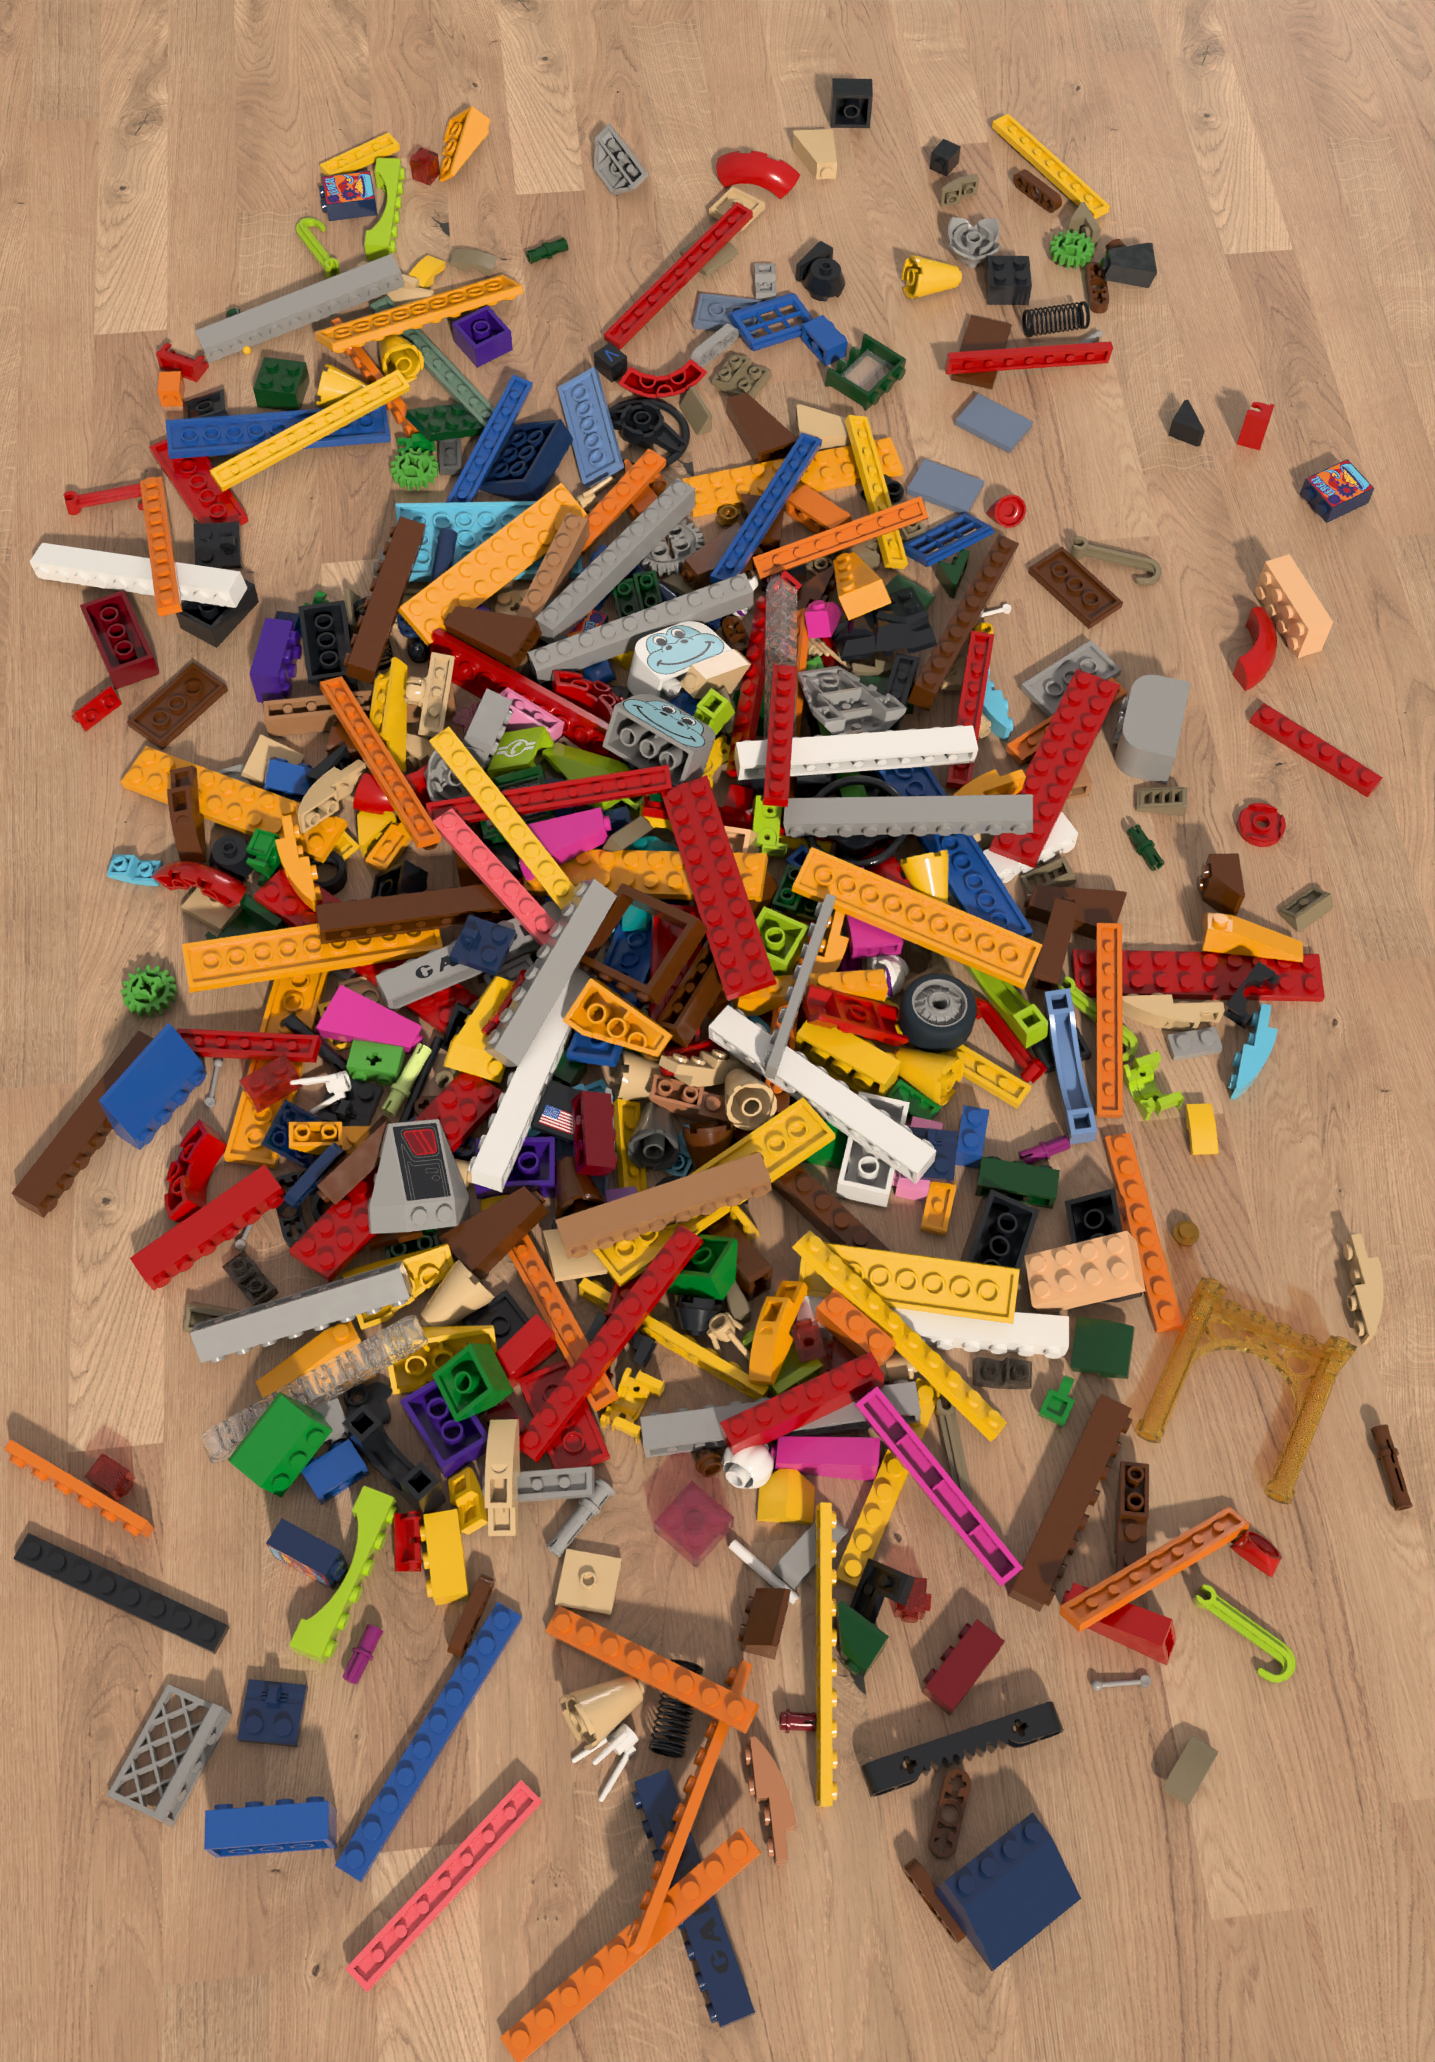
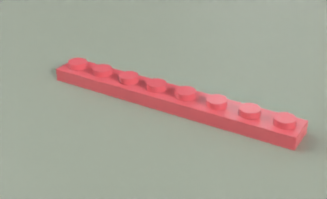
[432,808,556,946]
[345,1780,543,1993]

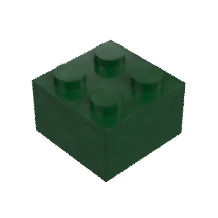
[253,357,310,411]

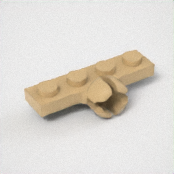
[404,652,455,737]

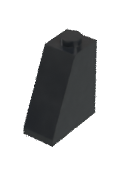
[1099,242,1157,288]

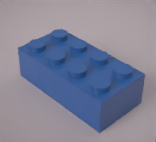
[204,1796,337,1858]

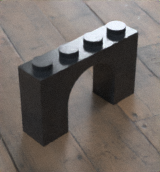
[342,1404,446,1518]

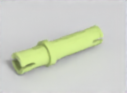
[381,1043,432,1117]

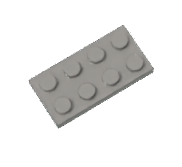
[1021,640,1122,718]

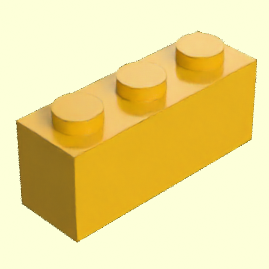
[419,1509,470,1606]

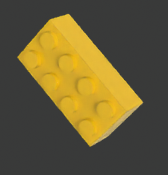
[795,1020,901,1097]

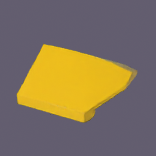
[757,1468,815,1525]

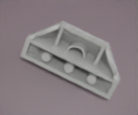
[594,123,649,196]

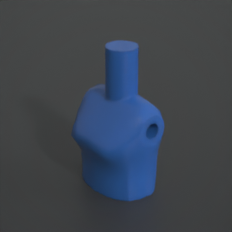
[582,659,616,684]

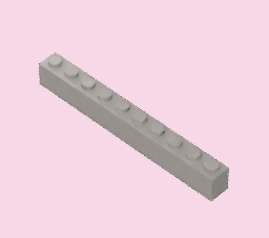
[195,254,405,363]
[535,478,695,644]
[528,573,754,685]
[783,794,1033,838]
[640,1380,921,1458]

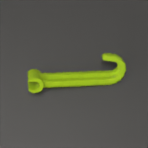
[296,218,340,279]
[1056,977,1138,1062]
[1192,1585,1296,1683]

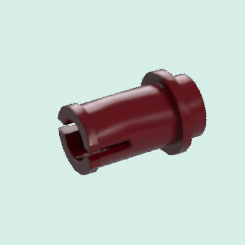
[779,1709,816,1733]

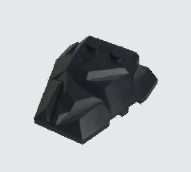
[829,586,937,661]

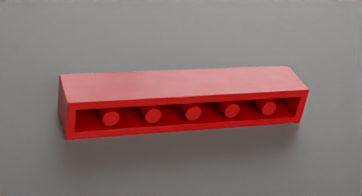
[130,1164,286,1290]
[720,1352,884,1456]

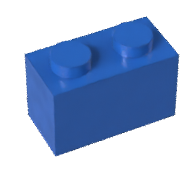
[801,315,848,366]
[262,758,312,801]
[955,1105,989,1169]
[301,1439,370,1505]

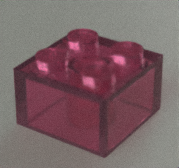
[654,1480,734,1568]

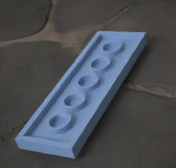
[558,367,624,488]

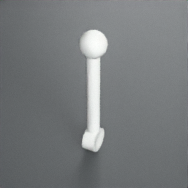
[982,604,1011,617]

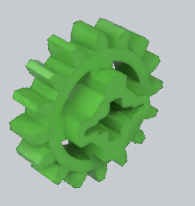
[1049,230,1095,269]
[390,448,439,491]
[120,965,178,1018]

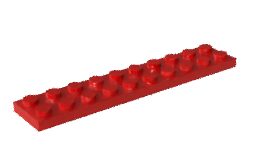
[428,628,624,763]
[989,669,1120,869]
[661,775,777,1001]
[254,867,480,1035]
[1071,949,1325,1002]
[289,1072,504,1283]

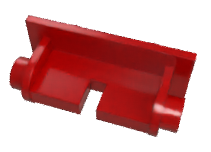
[71,686,122,732]
[393,1511,423,1572]

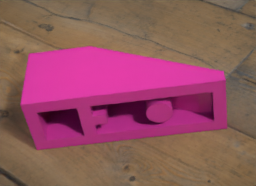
[805,600,844,639]

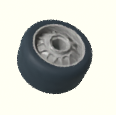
[898,973,977,1053]

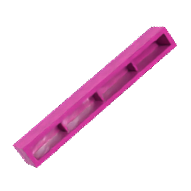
[853,1386,1023,1586]

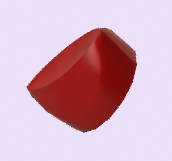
[986,494,1026,528]
[1229,1530,1282,1578]

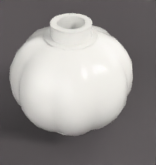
[722,1444,774,1489]

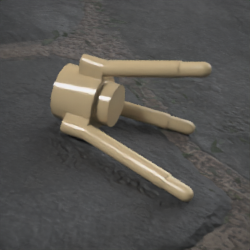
[575,476,616,513]
[807,638,851,670]
[706,1312,751,1362]

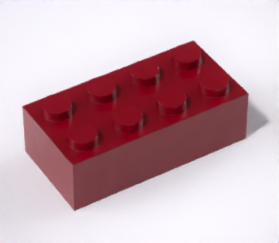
[80,590,159,690]

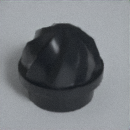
[408,639,430,664]

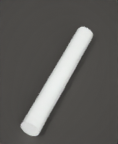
[728,1539,800,1605]

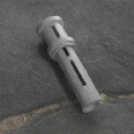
[546,1477,616,1558]

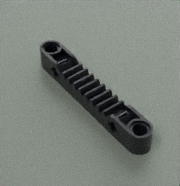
[861,1701,1064,1797]

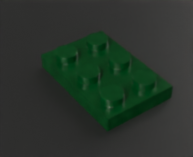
[405,403,484,442]

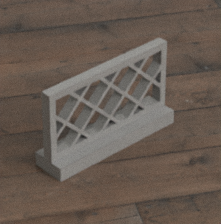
[107,1684,232,1828]

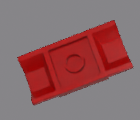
[803,983,909,1046]

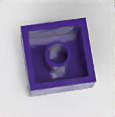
[452,306,513,368]

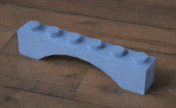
[1043,988,1097,1145]

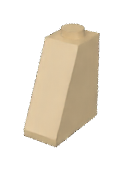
[792,129,837,179]
[795,404,851,451]
[679,649,751,699]

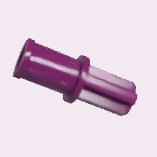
[1018,1135,1071,1165]
[343,1624,383,1684]

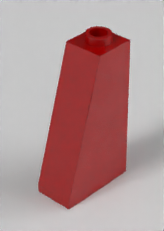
[480,1314,557,1414]
[1061,1582,1177,1665]

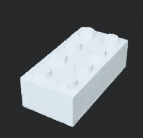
[836,1091,910,1208]

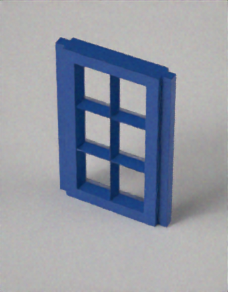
[728,293,813,352]
[903,512,994,567]

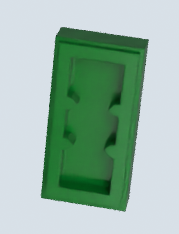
[885,1079,941,1121]

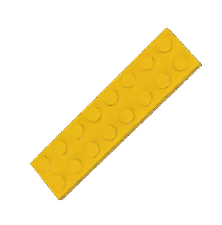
[799,1242,1020,1324]

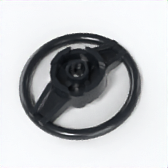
[609,398,690,469]
[804,776,907,869]

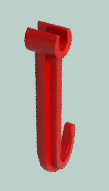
[63,483,143,515]
[975,998,1047,1083]

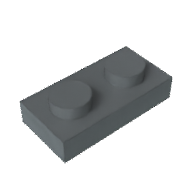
[439,438,462,475]

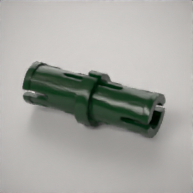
[526,237,568,264]
[1126,824,1165,871]

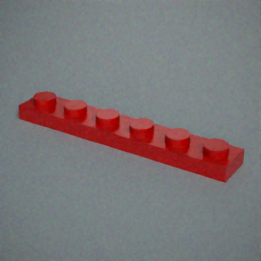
[1249,703,1383,798]
[177,1028,322,1063]

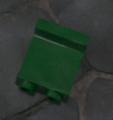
[205,894,285,940]

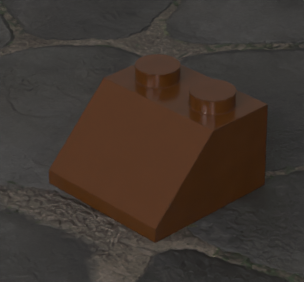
[1197,853,1245,916]
[738,1588,791,1660]

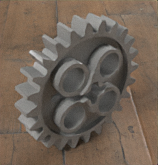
[639,519,705,577]

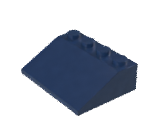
[479,419,573,501]
[934,1812,1081,1971]

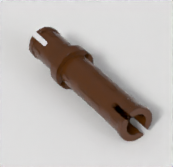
[1370,1424,1413,1511]

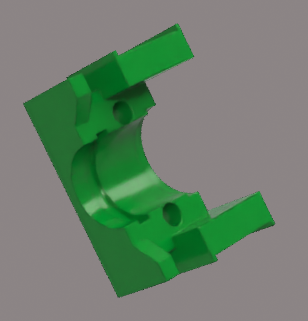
[246,828,283,887]

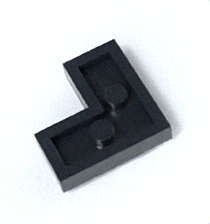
[850,1558,916,1624]

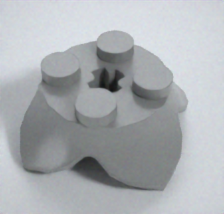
[948,216,1001,268]
[424,747,486,802]

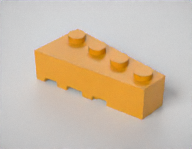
[833,552,892,620]

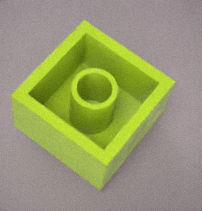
[756,906,809,976]

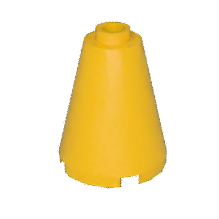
[902,255,962,299]
[378,334,424,383]
[316,363,368,408]
[900,849,949,904]
[893,1047,964,1106]

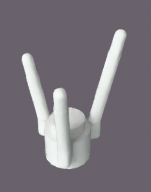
[290,1071,351,1114]
[572,1723,639,1802]

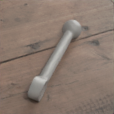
[205,1058,223,1108]
[235,1224,253,1251]
[1091,1675,1151,1691]

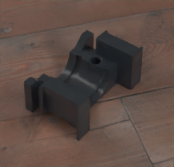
[1224,961,1280,1029]
[585,1313,657,1368]

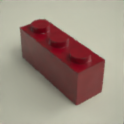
[571,1090,618,1177]
[922,1619,1005,1715]

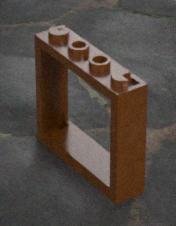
[578,883,708,1005]

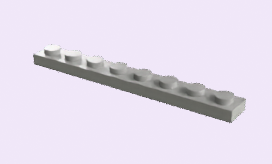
[762,893,836,1080]

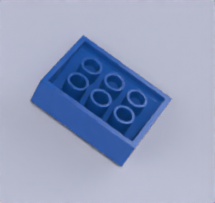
[98,1023,207,1150]

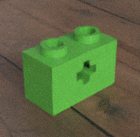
[346,1040,406,1086]

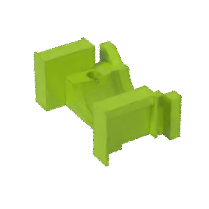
[752,795,788,859]
[1123,1050,1184,1121]

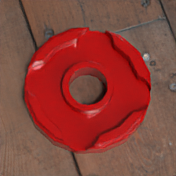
[1237,803,1286,847]

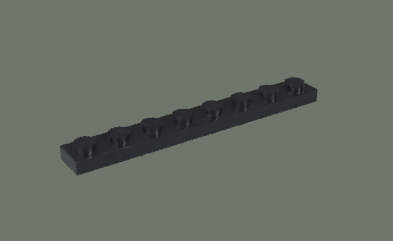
[13,1533,229,1654]

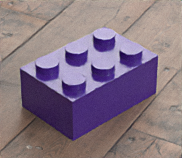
[249,618,302,703]
[475,1137,556,1199]
[400,1380,488,1478]

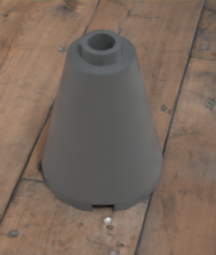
[628,1101,680,1171]

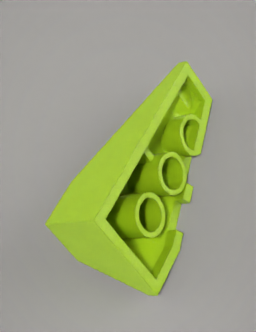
[541,742,632,812]

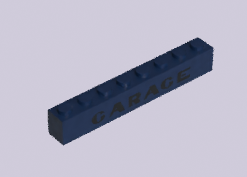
[631,1769,755,2029]

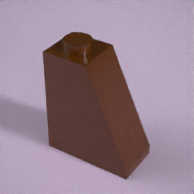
[740,494,785,551]

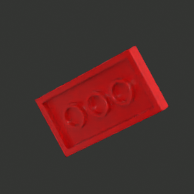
[518,1359,610,1469]

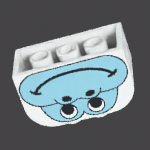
[627,621,732,702]

